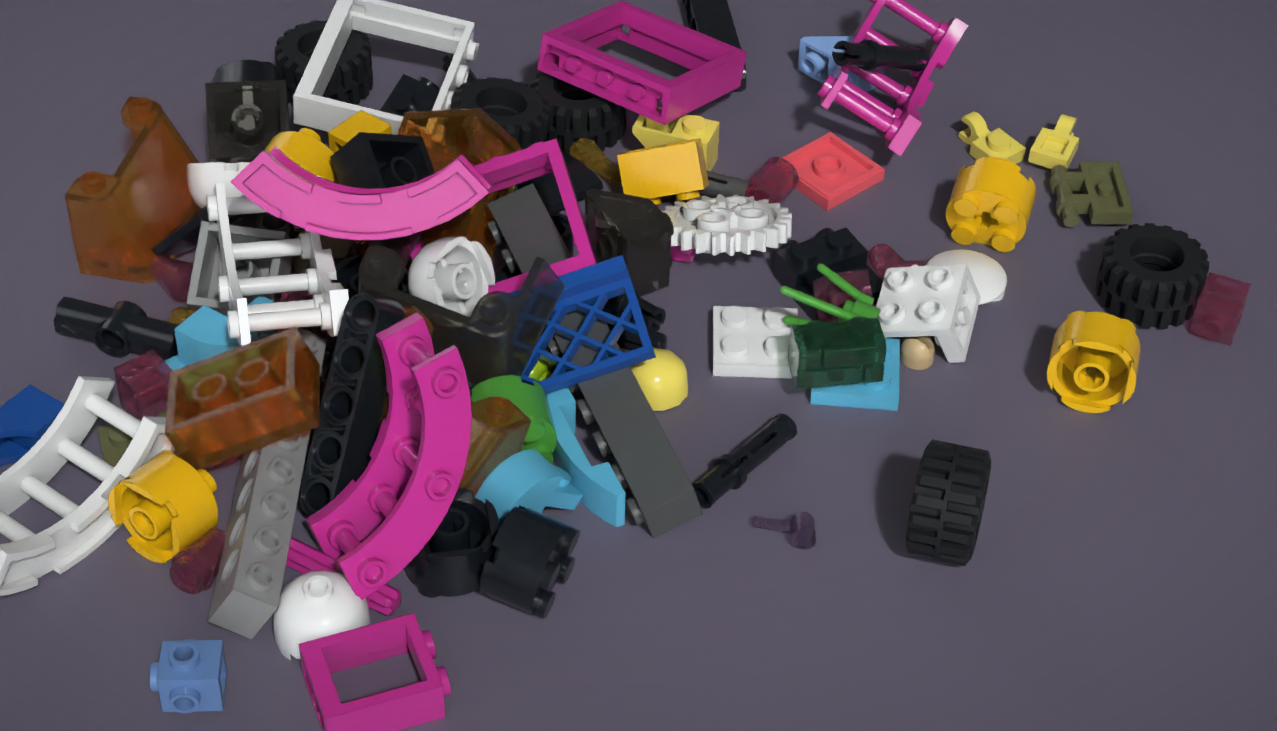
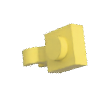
[958,111,1026,164]
[1028,114,1080,170]

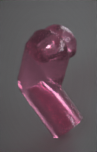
[868,243,926,278]

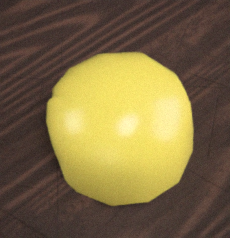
[630,348,688,411]

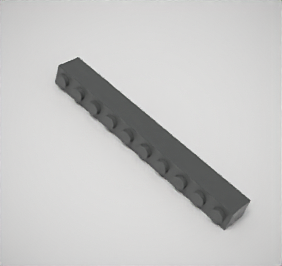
[487,183,703,538]

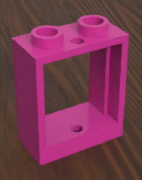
[299,613,451,731]

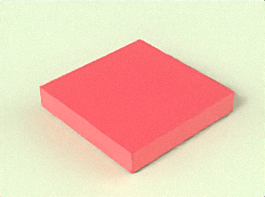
[773,132,885,211]

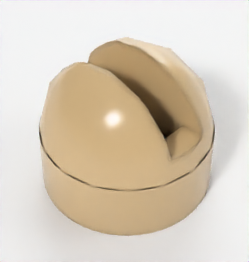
[900,336,935,370]

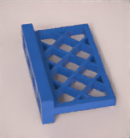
[458,255,656,394]

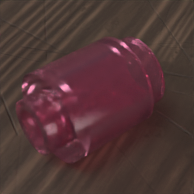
[745,157,799,205]

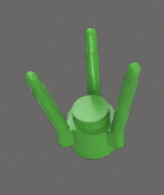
[780,263,881,342]

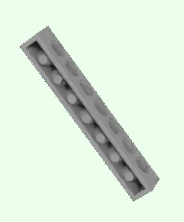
[208,328,327,639]

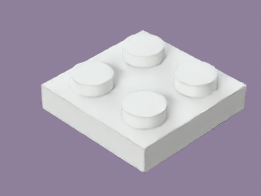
[712,306,800,379]

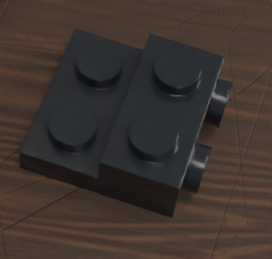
[774,228,883,323]

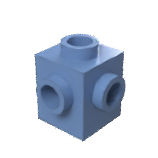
[150,639,228,714]

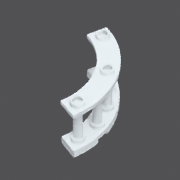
[206,175,349,345]
[0,376,186,596]

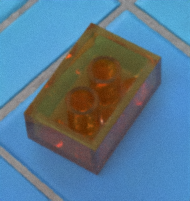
[165,326,320,470]

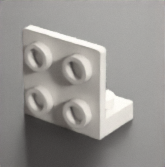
[871,264,981,363]

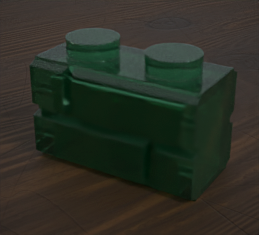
[788,316,887,389]

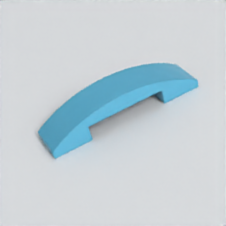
[547,387,626,527]

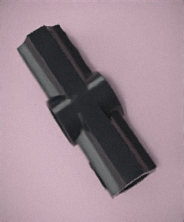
[53,296,179,360]

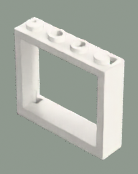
[293,0,479,157]

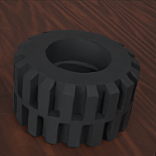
[275,20,373,106]
[530,71,627,155]
[447,77,551,166]
[1096,223,1209,329]
[906,440,991,566]

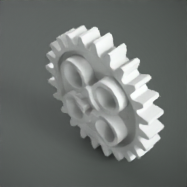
[659,194,792,256]

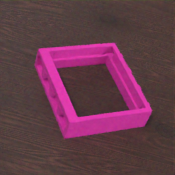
[537,0,747,125]
[405,138,597,341]

